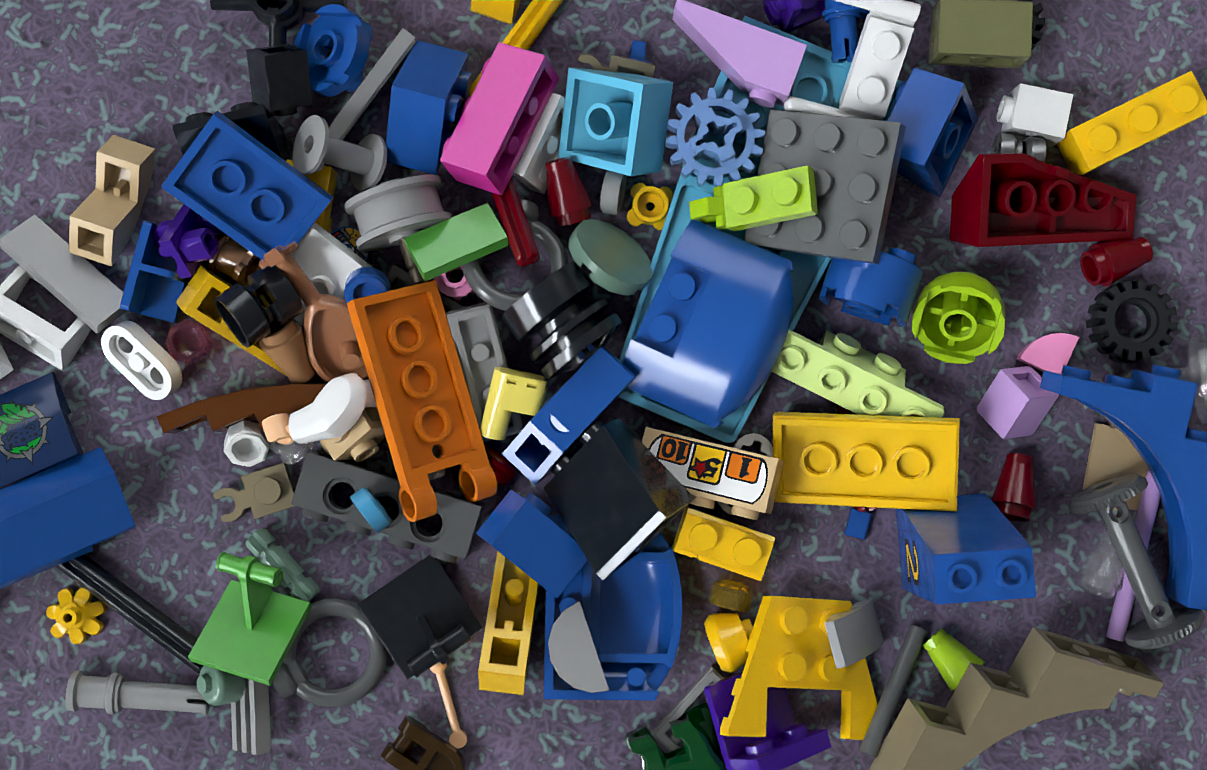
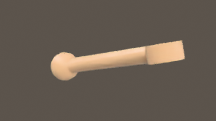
[430,662,467,749]

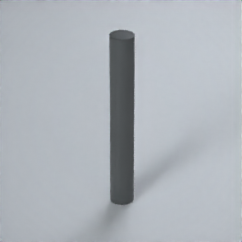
[859,625,927,758]

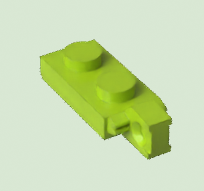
[689,165,818,231]

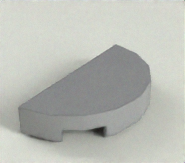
[548,601,609,693]

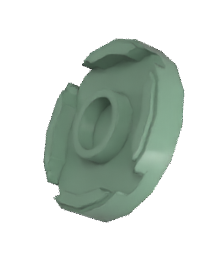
[568,219,652,295]

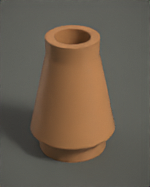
[259,319,315,384]

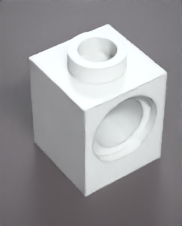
[997,83,1073,147]

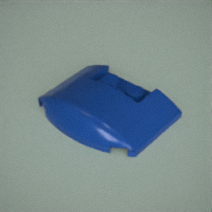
[623,220,794,429]
[544,515,682,701]

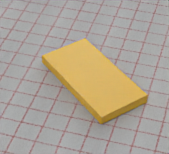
[773,412,960,511]

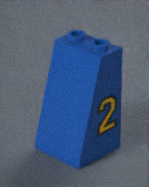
[896,493,1036,605]

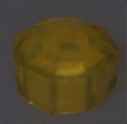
[708,579,754,612]

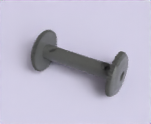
[1068,474,1205,649]

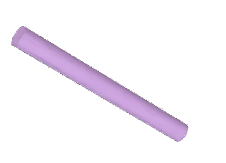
[1106,468,1161,642]

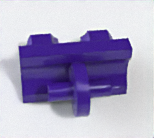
[153,204,225,279]

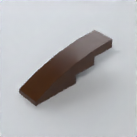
[156,384,326,434]

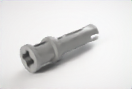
[65,670,211,715]

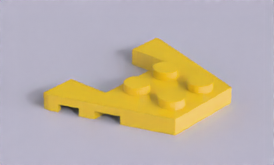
[720,596,885,740]

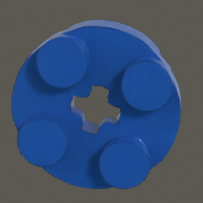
[294,4,373,97]

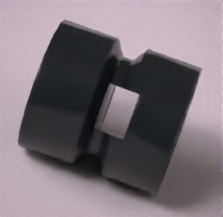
[213,265,303,348]

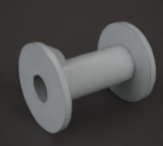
[293,115,387,192]

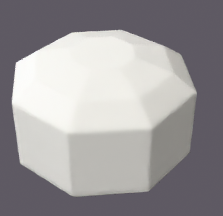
[224,420,270,467]

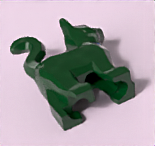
[625,702,726,770]

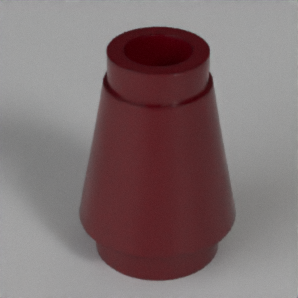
[545,156,593,226]
[1080,237,1153,287]
[991,453,1036,522]

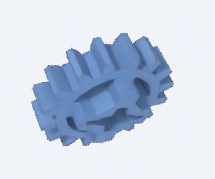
[665,88,765,188]

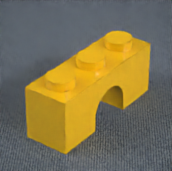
[1057,71,1207,176]

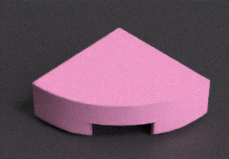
[1016,333,1079,373]

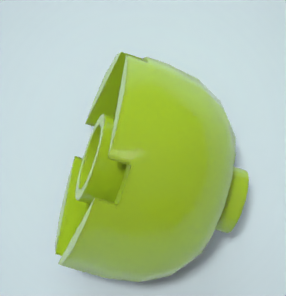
[912,271,1006,364]

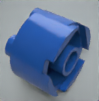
[819,248,923,327]

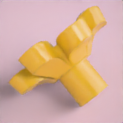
[46,587,107,644]

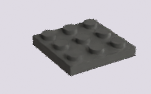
[744,109,906,265]

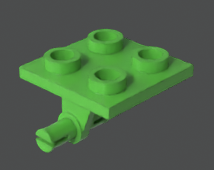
[188,552,312,686]

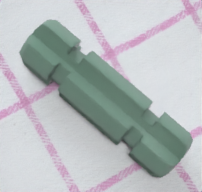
[245,528,320,602]

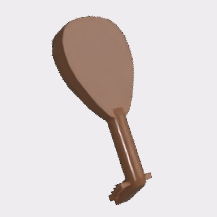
[259,241,368,383]

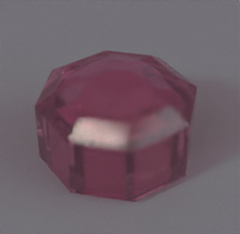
[165,319,214,365]

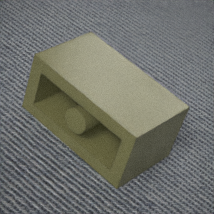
[929,0,1033,69]

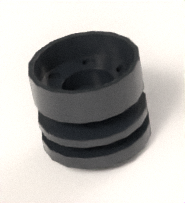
[501,261,623,380]

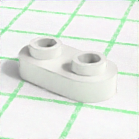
[101,321,182,400]

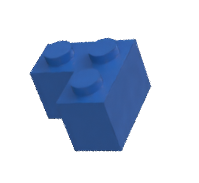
[386,40,473,175]

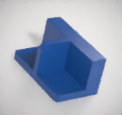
[120,221,191,324]

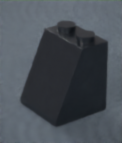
[544,418,694,580]

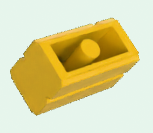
[672,506,775,581]

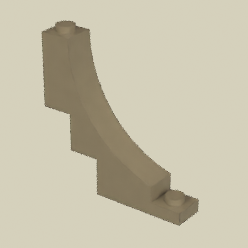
[869,627,1164,770]

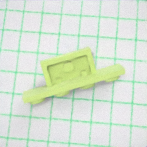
[771,330,944,418]

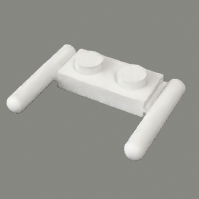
[784,0,921,121]

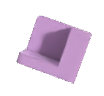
[977,366,1059,439]

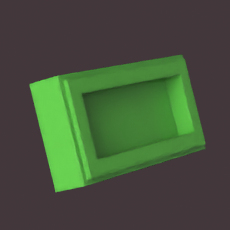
[404,202,508,281]

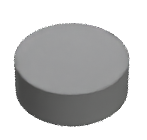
[600,171,627,215]

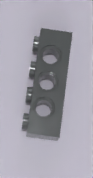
[291,450,486,563]

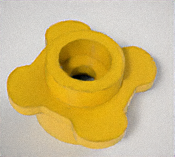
[627,183,674,230]

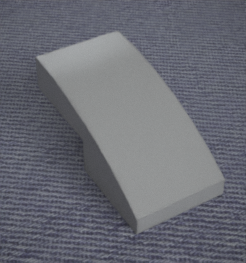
[824,599,884,669]

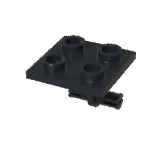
[357,555,483,680]

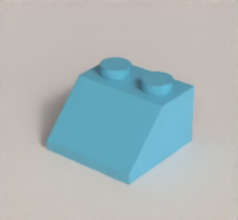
[558,68,673,176]

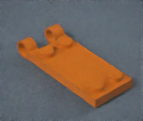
[346,280,497,522]

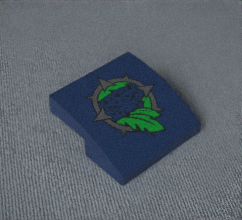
[0,372,84,489]

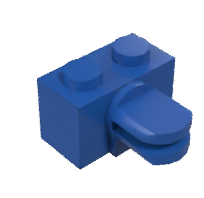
[476,490,588,598]

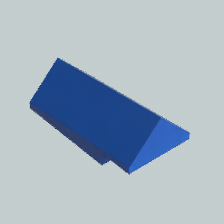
[0,447,136,589]

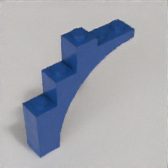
[1040,364,1207,611]

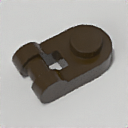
[381,716,465,770]

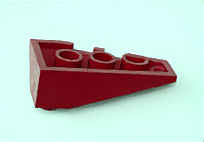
[949,153,1136,247]

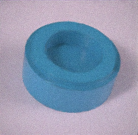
[350,487,392,533]

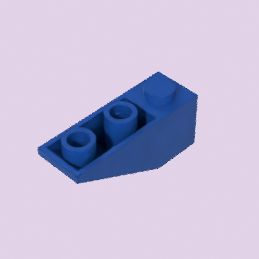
[502,346,636,485]

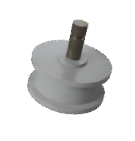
[344,174,453,285]

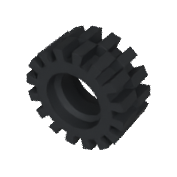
[1086,280,1178,363]

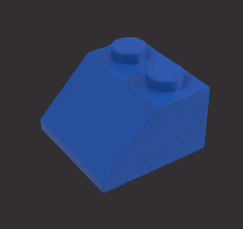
[888,67,978,197]

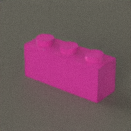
[439,42,559,196]

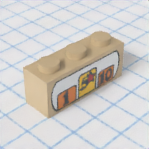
[642,427,784,520]

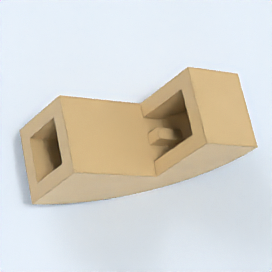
[69,135,155,267]

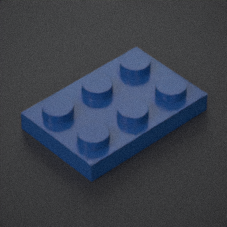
[161,111,333,260]

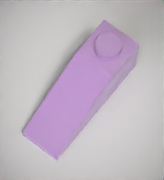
[672,0,807,108]

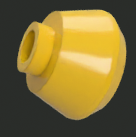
[704,613,753,673]

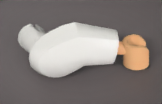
[262,373,377,445]

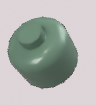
[197,665,247,706]

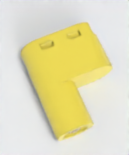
[480,367,548,440]

